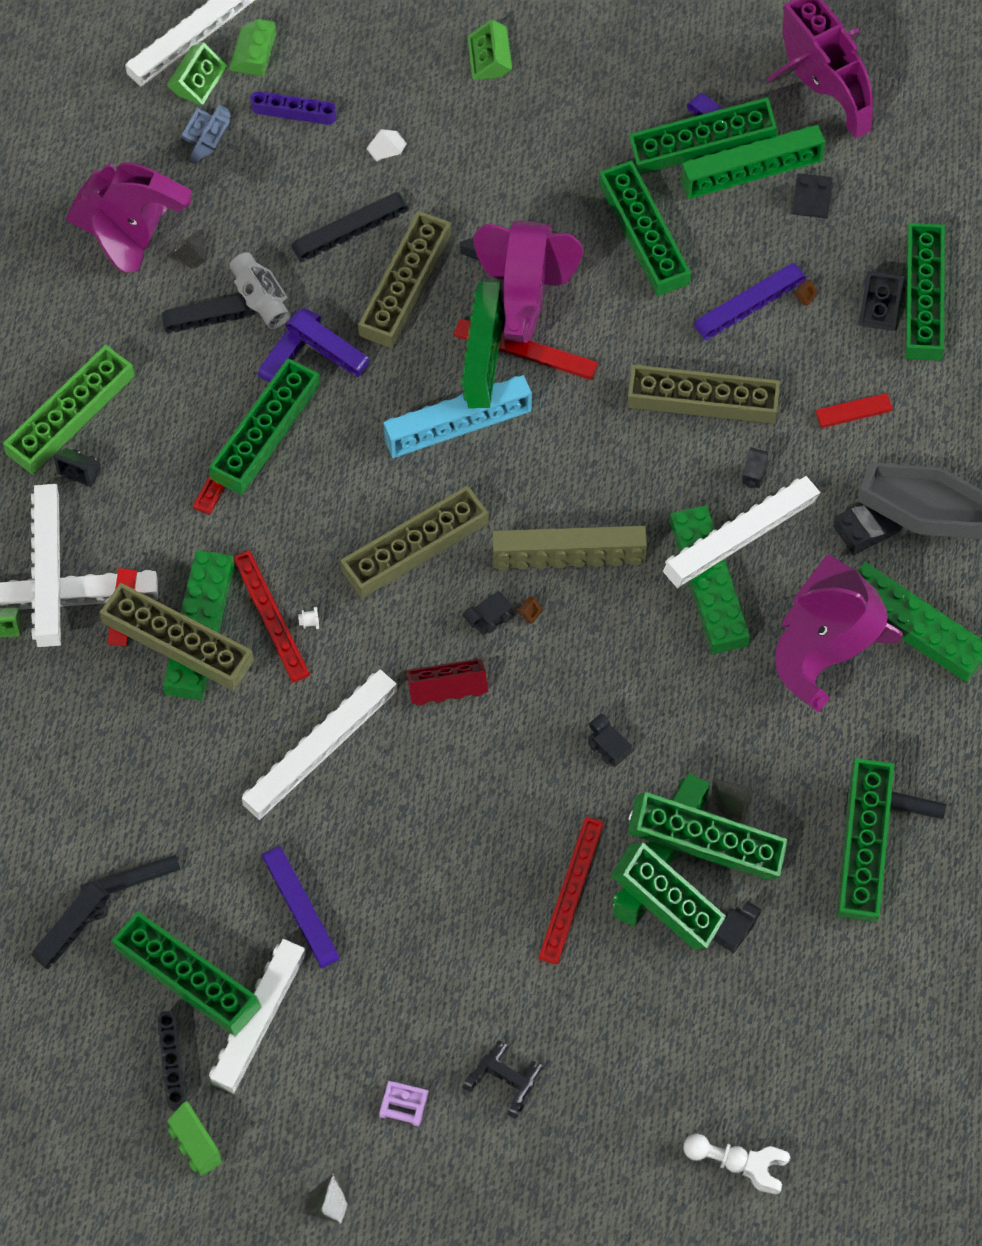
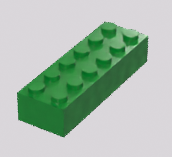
[610,842,726,949]

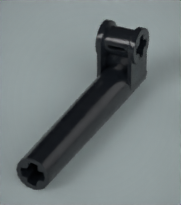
[844,787,946,819]
[80,855,180,919]

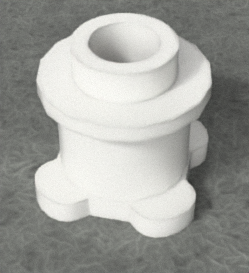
[298,607,319,629]

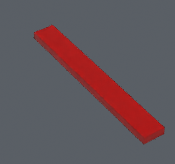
[454,318,598,380]
[233,550,310,683]
[538,817,604,965]

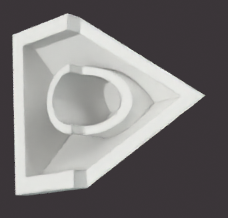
[367,129,406,161]

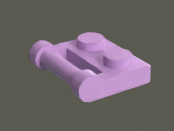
[379,1081,428,1127]

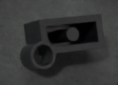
[463,591,513,635]
[588,713,632,767]
[714,901,762,953]

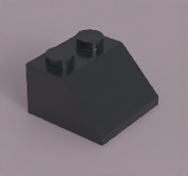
[792,173,833,219]
[53,448,101,487]

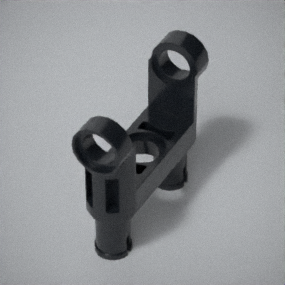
[462,1040,543,1119]

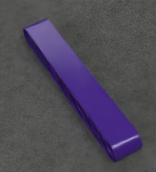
[694,263,807,340]
[261,845,340,969]

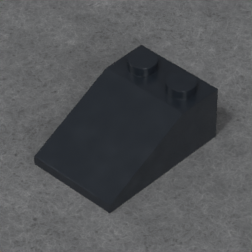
[859,271,904,331]
[833,505,902,556]

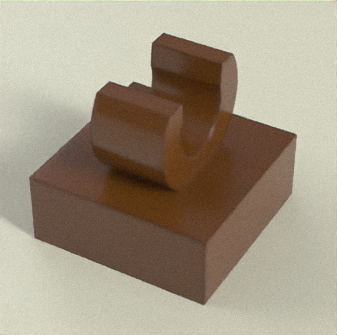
[793,279,818,306]
[516,596,543,624]

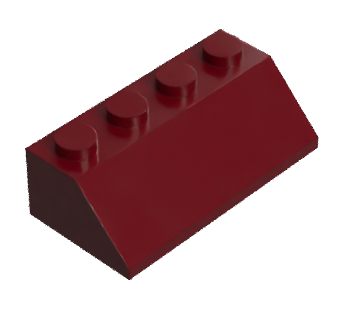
[405,658,488,706]

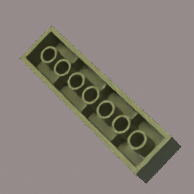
[358,211,451,349]
[627,365,780,424]
[340,485,489,599]
[493,526,647,570]
[100,583,254,691]

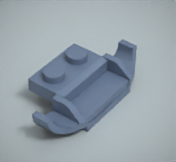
[181,104,230,163]

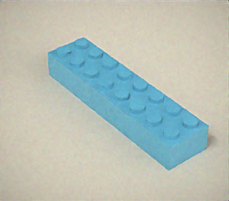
[383,375,532,458]

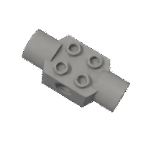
[230,253,290,329]

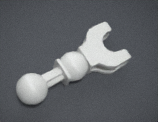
[683,1134,790,1194]

